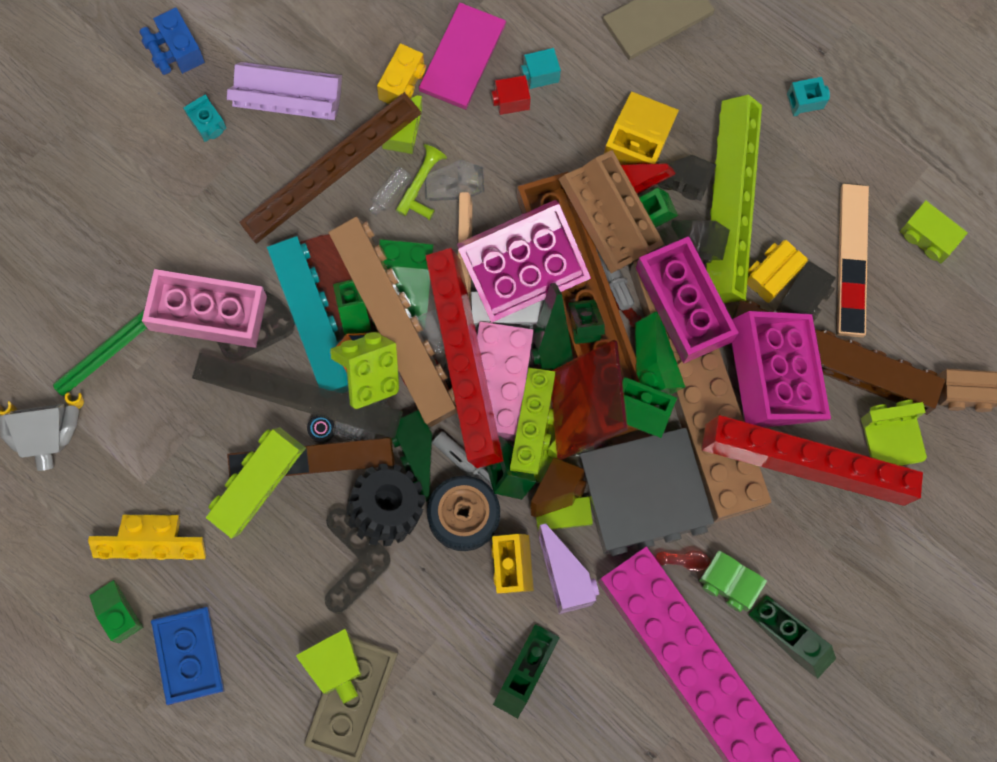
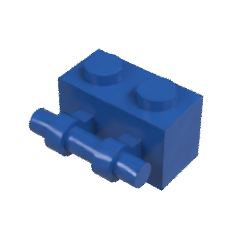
[139,7,205,75]

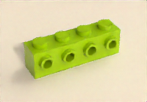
[206,427,306,539]

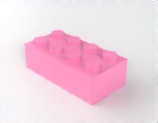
[142,269,267,348]
[477,322,533,442]

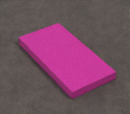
[419,2,506,110]

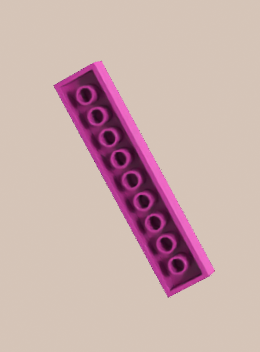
[598,546,800,762]

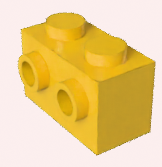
[377,43,426,104]
[491,534,534,594]

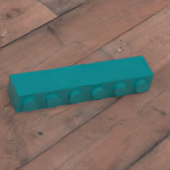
[267,236,349,400]

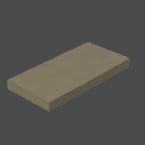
[602,0,715,60]
[304,637,398,762]

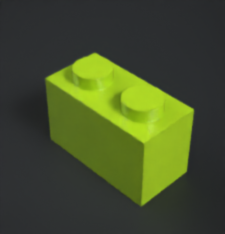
[899,200,968,264]

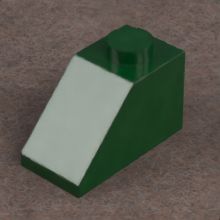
[486,436,536,500]

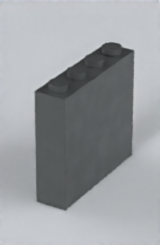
[578,428,714,557]

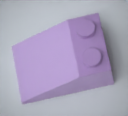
[538,524,599,614]

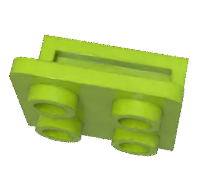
[330,332,399,409]
[861,400,927,466]

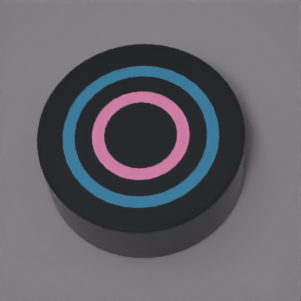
[307,414,335,443]

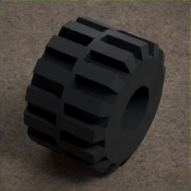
[346,464,425,547]

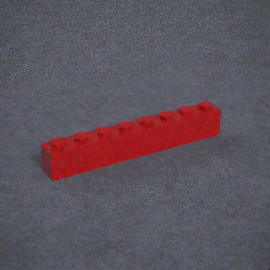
[425,248,504,468]
[702,415,923,506]

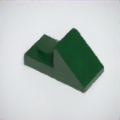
[568,300,605,344]

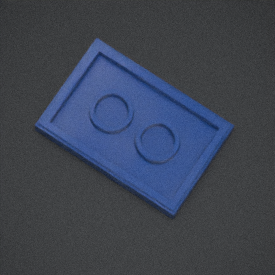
[151,607,225,705]

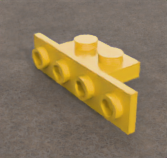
[88,515,206,560]

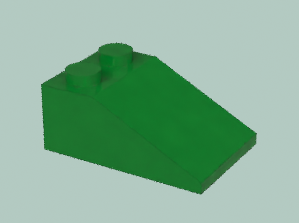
[372,239,433,331]

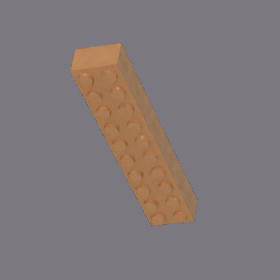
[630,261,772,523]

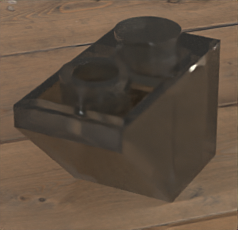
[658,155,716,201]

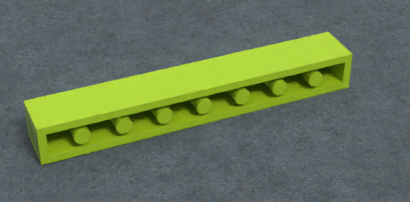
[706,94,762,303]

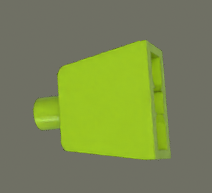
[296,629,362,704]

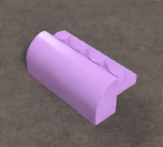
[227,62,342,120]

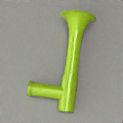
[396,144,447,221]

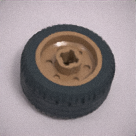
[427,475,501,551]

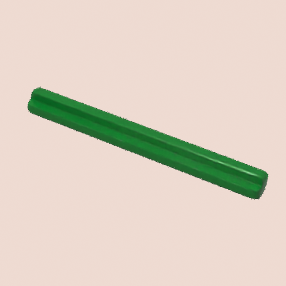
[53,309,147,396]

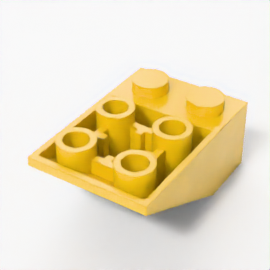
[604,91,679,165]

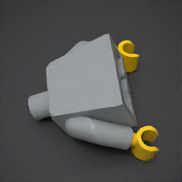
[0,392,84,471]

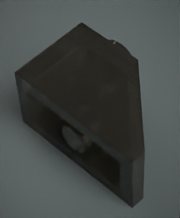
[671,220,730,263]

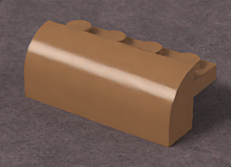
[559,150,664,273]

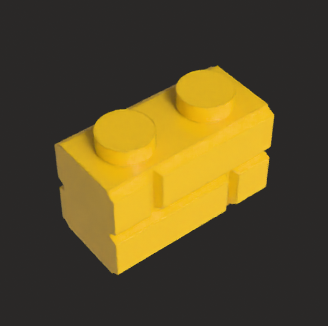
[747,240,808,303]

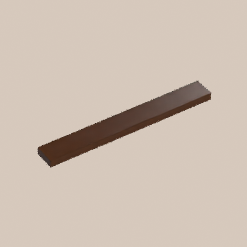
[239,92,422,244]

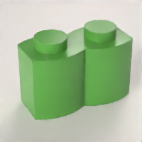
[699,551,767,612]

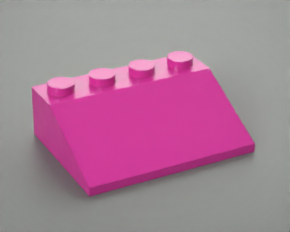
[457,200,591,323]
[732,311,831,427]

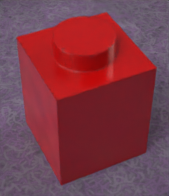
[491,75,531,115]

